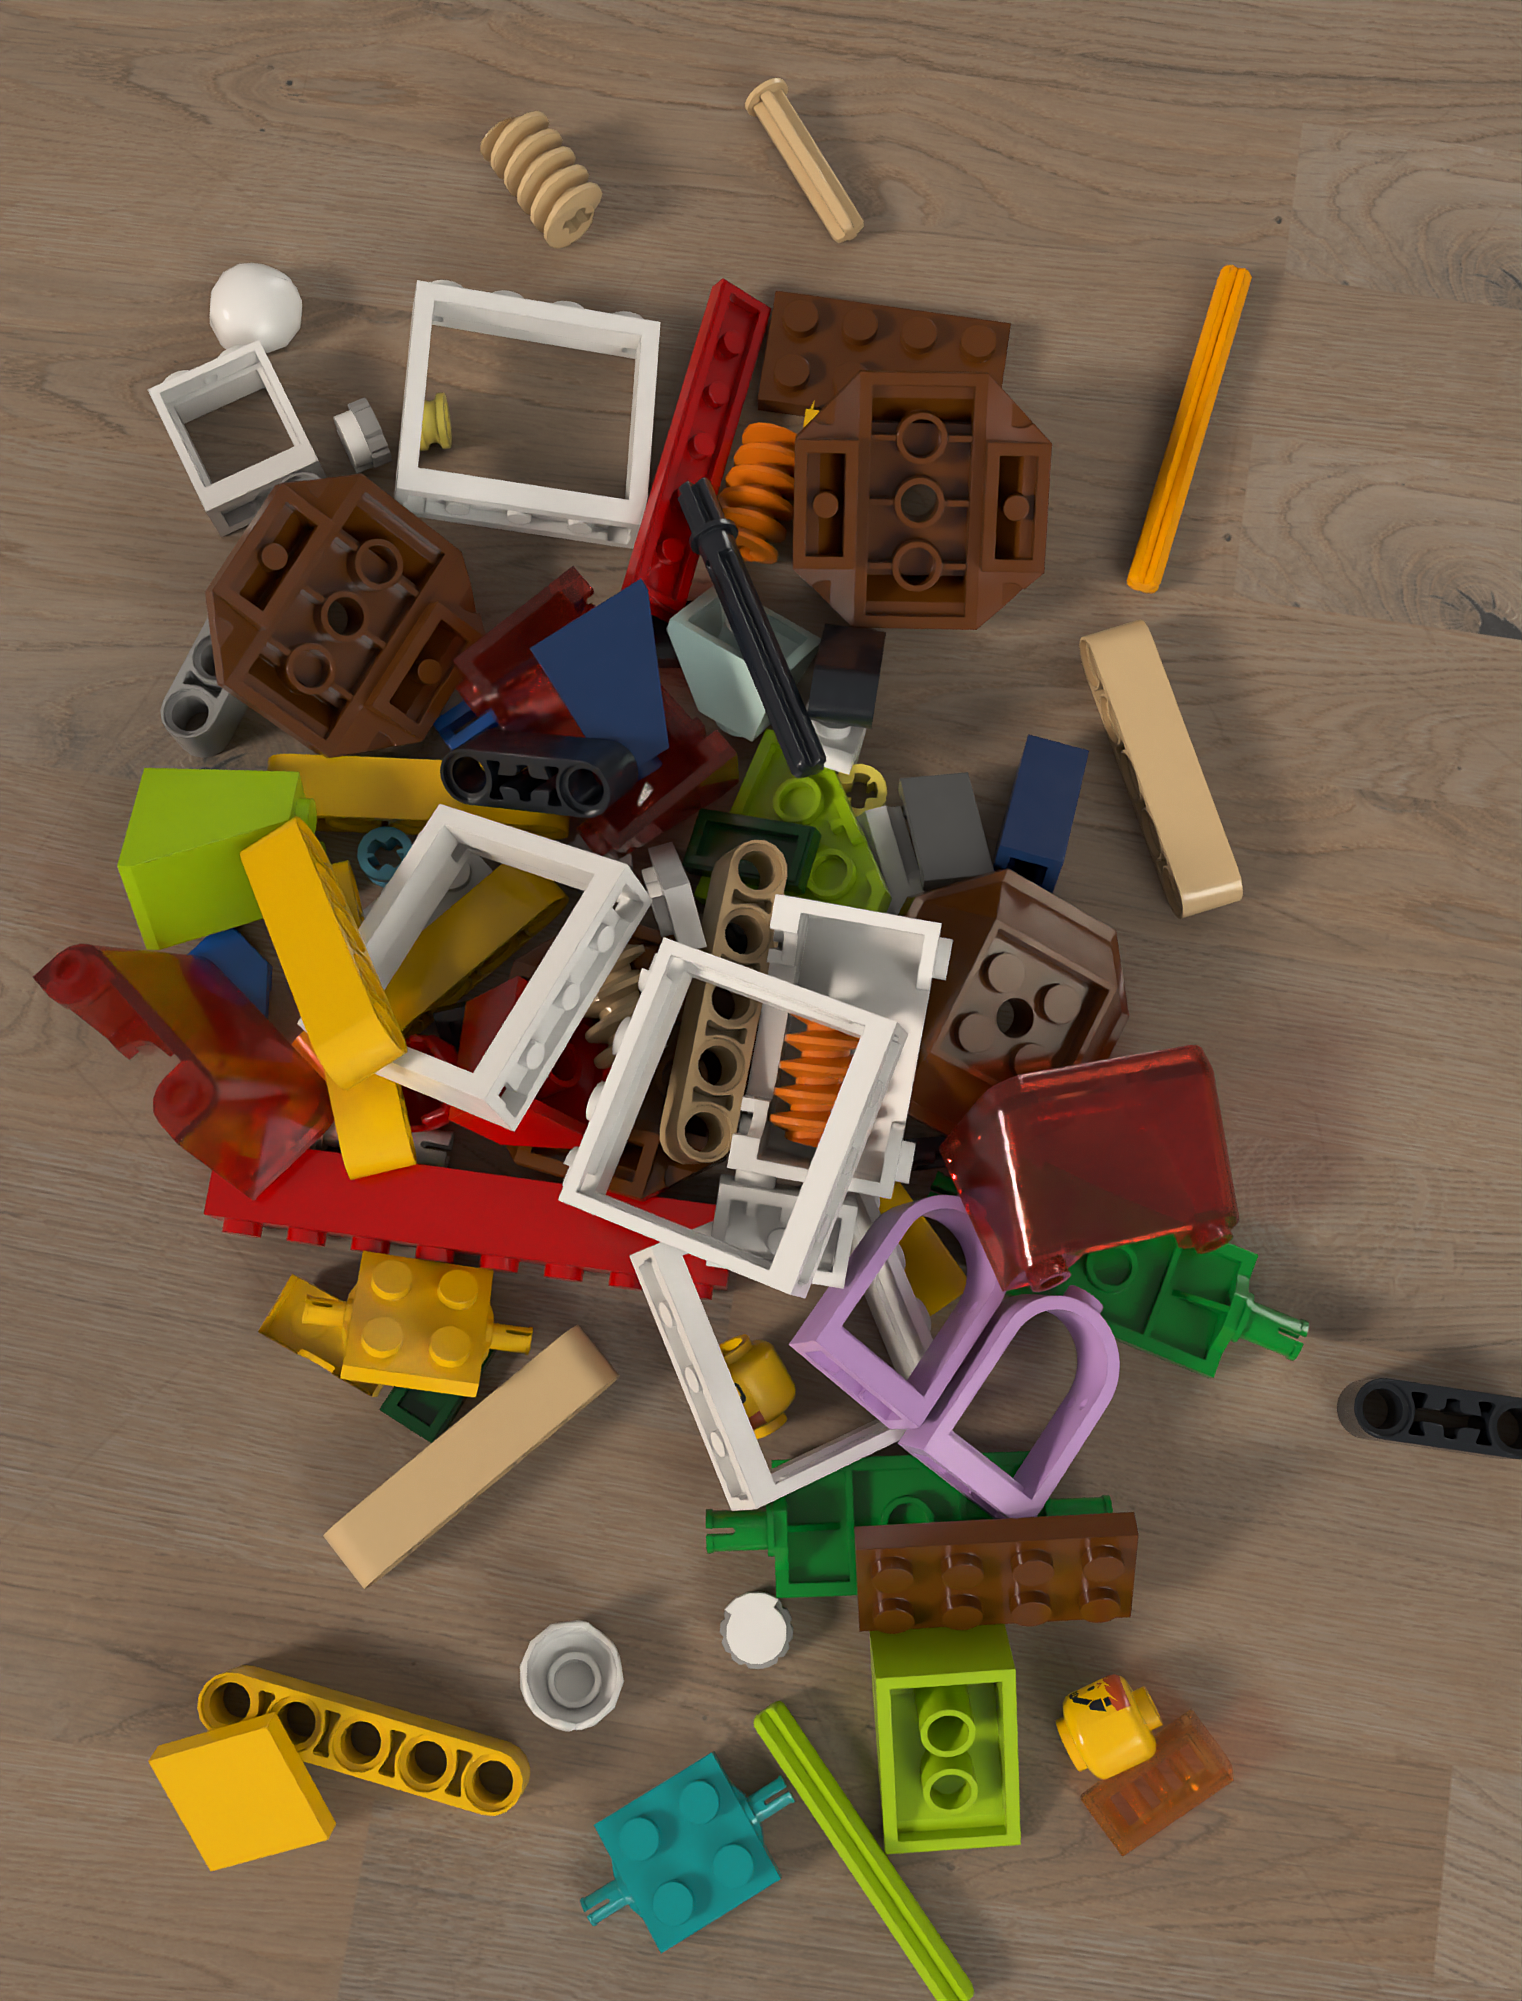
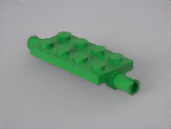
[926,1157,1309,1379]
[706,1451,1113,1598]

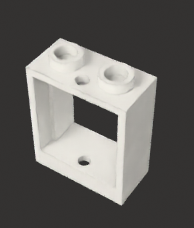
[147,340,327,537]

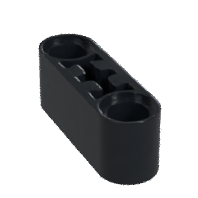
[808,623,886,729]
[440,729,638,818]
[1337,1378,1522,1459]

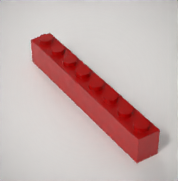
[204,1136,730,1300]

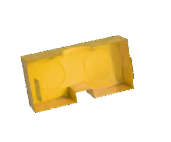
[258,1274,384,1397]

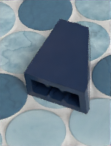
[530,579,669,782]
[992,734,1089,894]

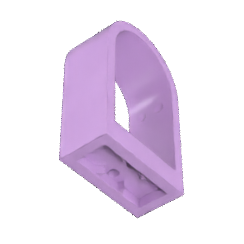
[789,1191,1010,1429]
[898,1285,1120,1519]

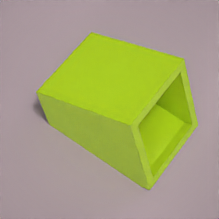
[117,768,326,950]

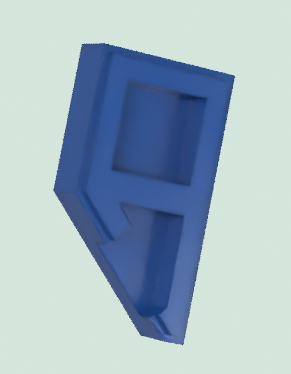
[179,927,273,1047]

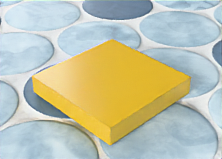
[148,1712,336,1872]

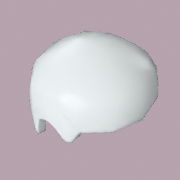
[209,263,302,353]
[520,1620,624,1732]

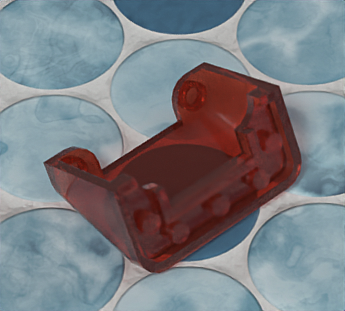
[453,566,739,860]
[33,943,334,1201]
[939,1045,1240,1292]

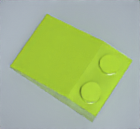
[869,1624,1021,1854]

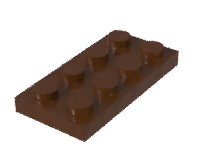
[758,291,1011,417]
[854,1512,1139,1634]

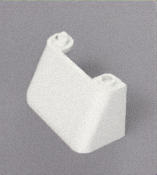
[727,894,953,1199]

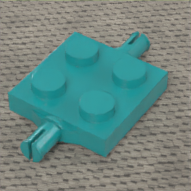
[580,1751,796,1954]

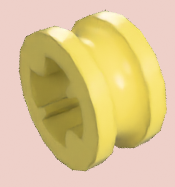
[420,393,452,451]
[837,764,887,817]

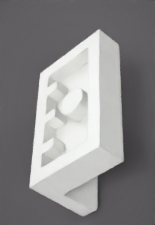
[706,1170,858,1289]

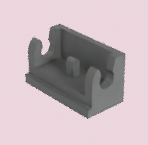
[898,772,994,891]

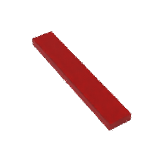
[621,278,772,623]

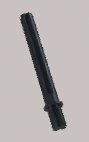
[677,478,826,779]

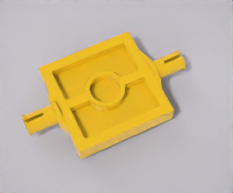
[302,1251,533,1398]

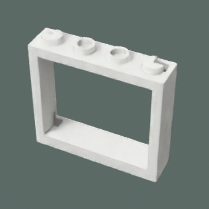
[394,280,661,549]
[297,804,653,1132]
[558,937,908,1298]
[629,1184,933,1511]

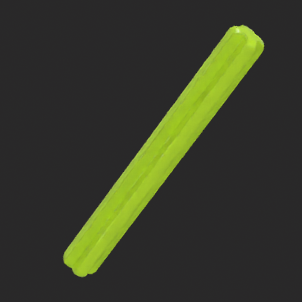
[753,1701,975,2001]

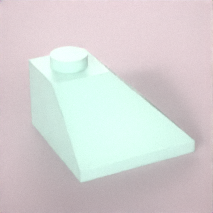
[666,585,821,742]

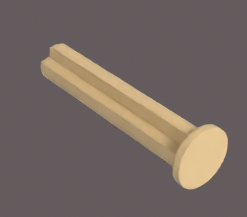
[745,78,864,243]

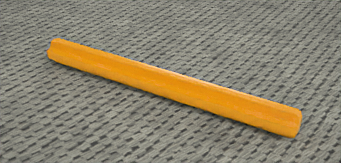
[1126,265,1252,594]

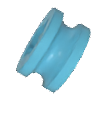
[357,826,413,888]

